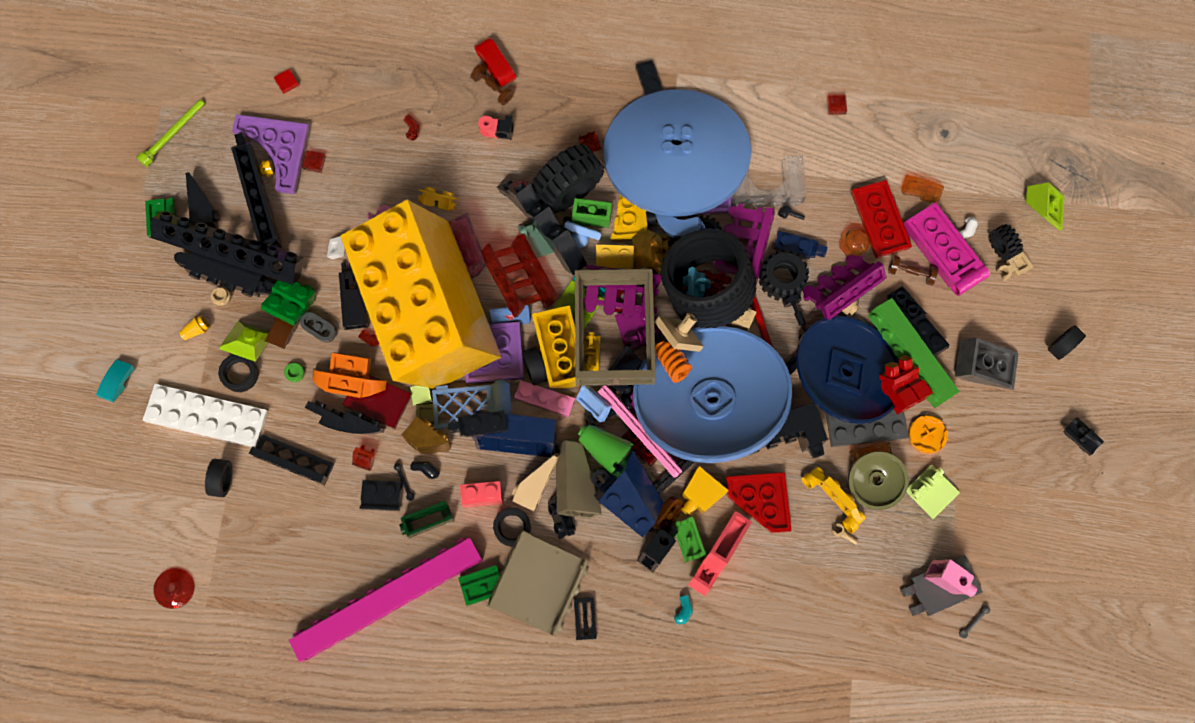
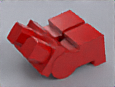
[880,355,933,415]

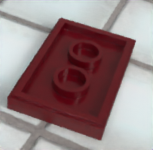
[342,375,412,429]

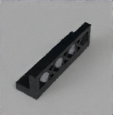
[249,435,335,486]

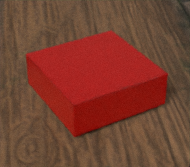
[273,69,299,94]

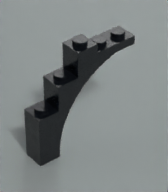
[497,177,587,275]

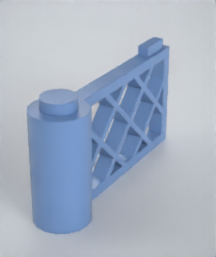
[432,380,512,429]

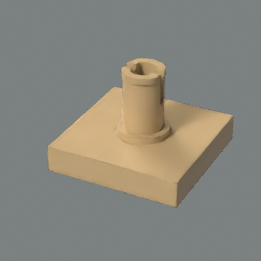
[655,313,704,352]

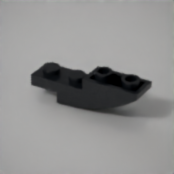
[887,286,950,357]
[305,400,385,435]

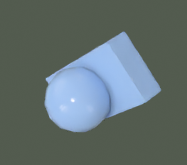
[564,221,601,248]
[576,386,612,423]

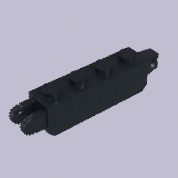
[173,251,274,297]

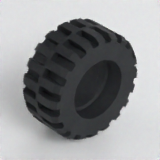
[532,144,604,213]

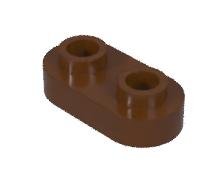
[652,496,684,532]

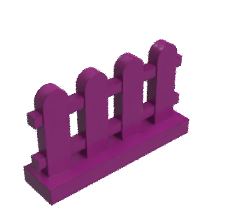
[714,203,775,283]
[803,255,887,320]
[583,264,661,320]

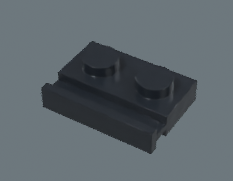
[359,480,403,511]

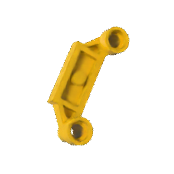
[801,466,866,534]

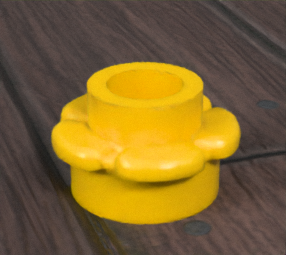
[259,160,275,177]

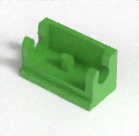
[672,517,706,563]

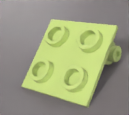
[906,465,960,519]

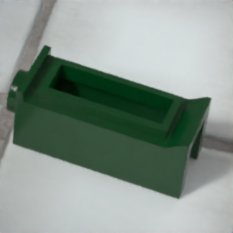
[399,500,454,539]

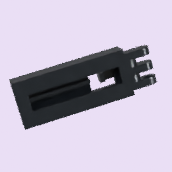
[339,262,369,330]

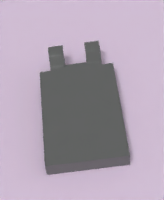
[900,555,983,616]

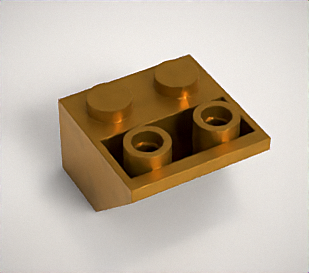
[632,231,674,275]
[401,417,451,454]

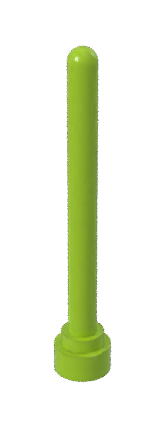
[136,100,205,168]

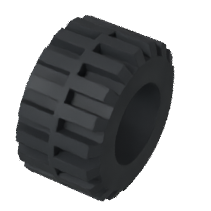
[759,250,809,301]

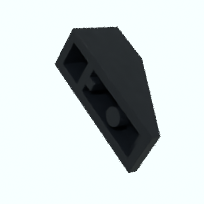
[185,172,220,229]

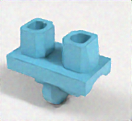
[683,267,711,297]

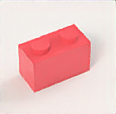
[460,481,503,508]

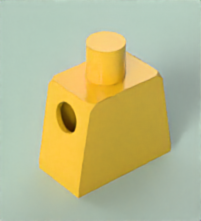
[681,466,728,516]

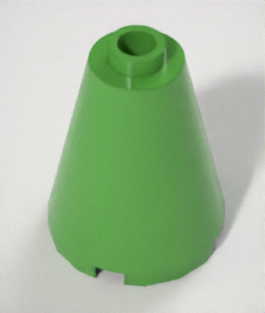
[578,424,634,475]

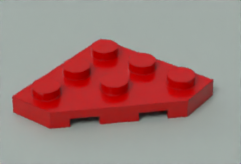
[726,472,792,534]

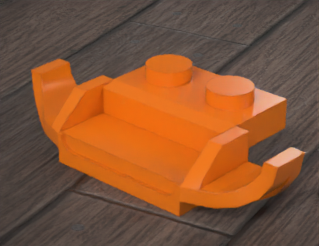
[312,352,387,398]

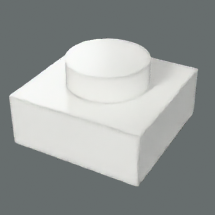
[327,236,345,259]

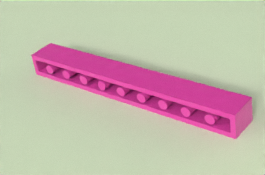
[288,537,483,663]

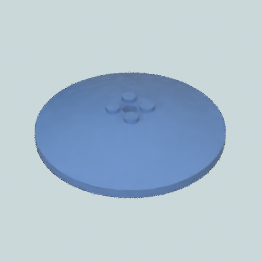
[603,89,751,216]
[633,326,792,463]

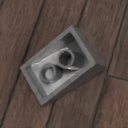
[955,337,1019,390]

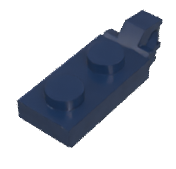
[773,231,828,259]

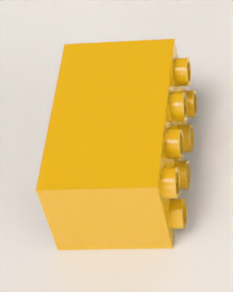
[340,200,502,389]

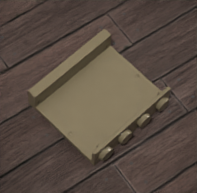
[487,531,589,636]

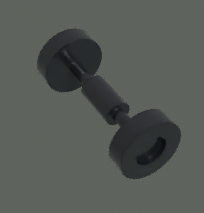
[782,294,807,341]
[583,396,634,426]

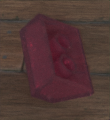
[449,213,487,279]

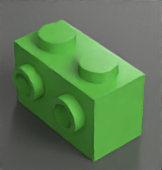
[572,198,612,228]

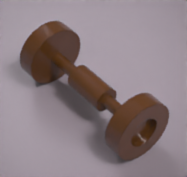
[470,64,514,105]
[888,255,938,286]

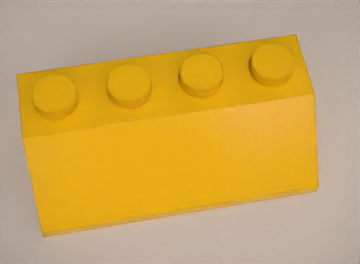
[532,305,586,388]

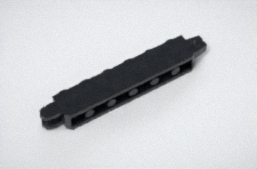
[231,133,282,250]

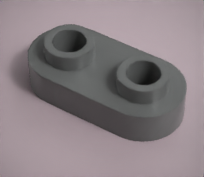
[300,312,336,343]

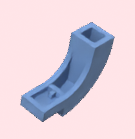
[656,214,705,241]

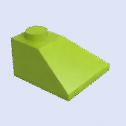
[1025,182,1065,231]
[219,321,270,362]

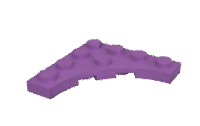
[232,115,310,194]

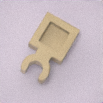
[997,252,1033,281]

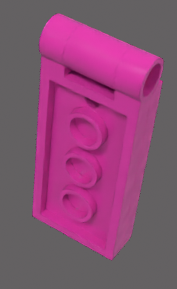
[904,202,990,296]

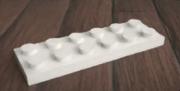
[142,384,268,448]

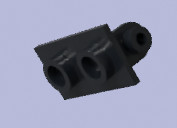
[548,497,576,540]

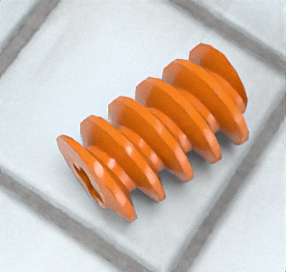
[655,341,692,383]

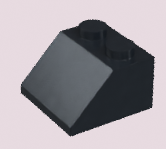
[603,346,643,398]

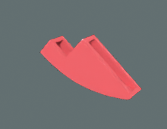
[688,511,752,596]

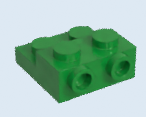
[261,280,316,326]

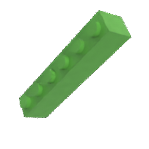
[868,298,960,409]

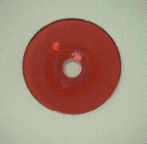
[153,568,195,609]

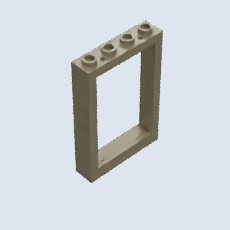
[575,267,656,386]

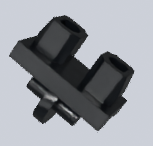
[1063,417,1104,456]

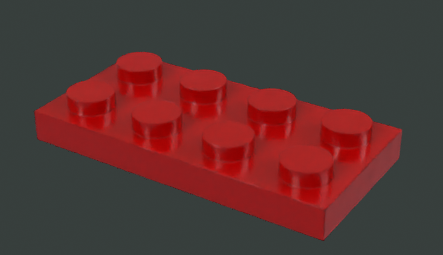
[851,180,912,258]

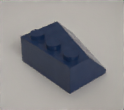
[594,450,663,538]

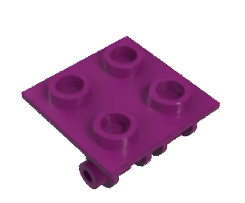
[614,311,662,350]

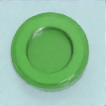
[284,362,305,383]

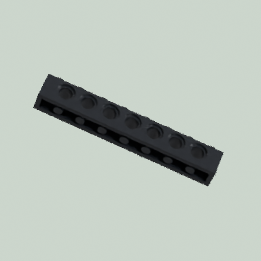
[150,211,304,285]

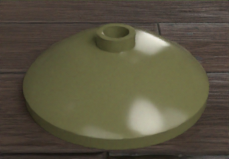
[848,451,909,510]

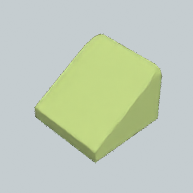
[410,385,433,406]

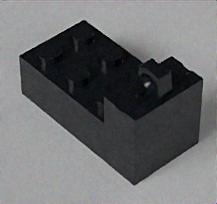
[750,403,828,458]

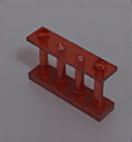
[480,234,558,318]

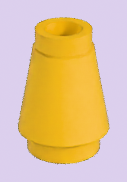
[179,315,210,341]

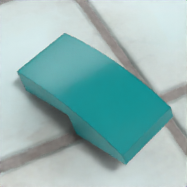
[96,359,135,403]

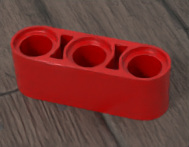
[474,37,516,88]

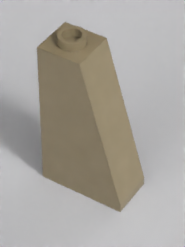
[555,439,601,519]

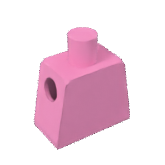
[924,560,977,597]

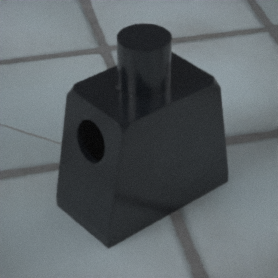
[637,525,678,573]

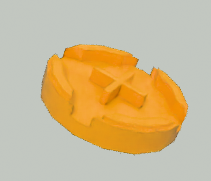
[908,415,948,454]

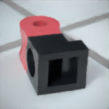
[478,115,514,140]

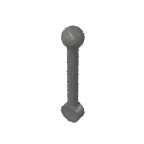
[959,606,990,639]

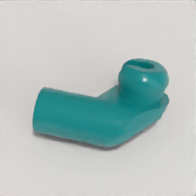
[674,595,693,625]

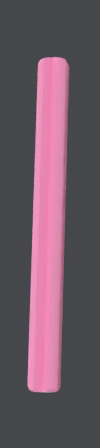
[598,385,682,478]

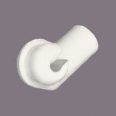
[958,217,978,239]

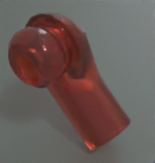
[403,115,420,141]
[358,330,380,347]

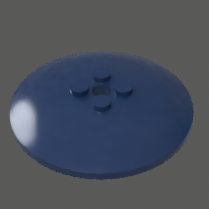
[796,316,899,424]

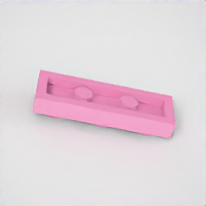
[514,380,575,418]

